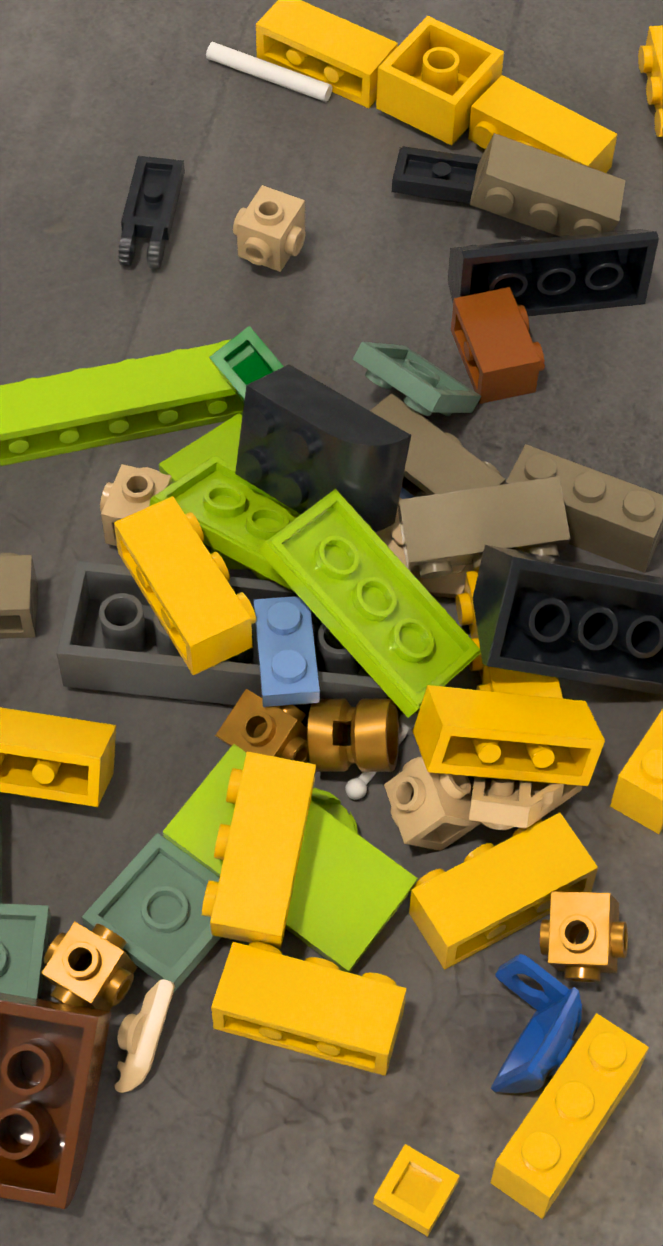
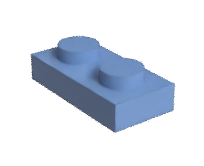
[254,596,320,707]

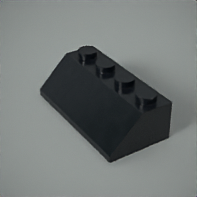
[448,229,659,316]
[473,545,663,695]

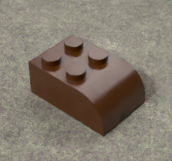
[0,992,111,1209]

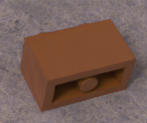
[451,287,545,404]

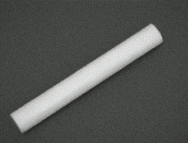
[206,42,332,102]

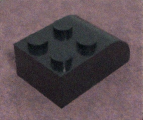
[235,364,411,532]

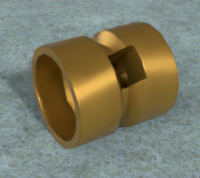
[307,699,399,772]

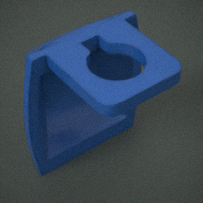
[490,954,582,1093]

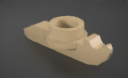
[115,979,175,1093]

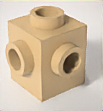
[233,185,305,272]
[100,464,172,546]
[384,756,481,851]

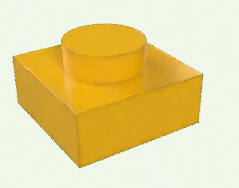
[373,1144,460,1237]

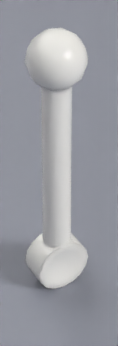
[345,713,418,800]

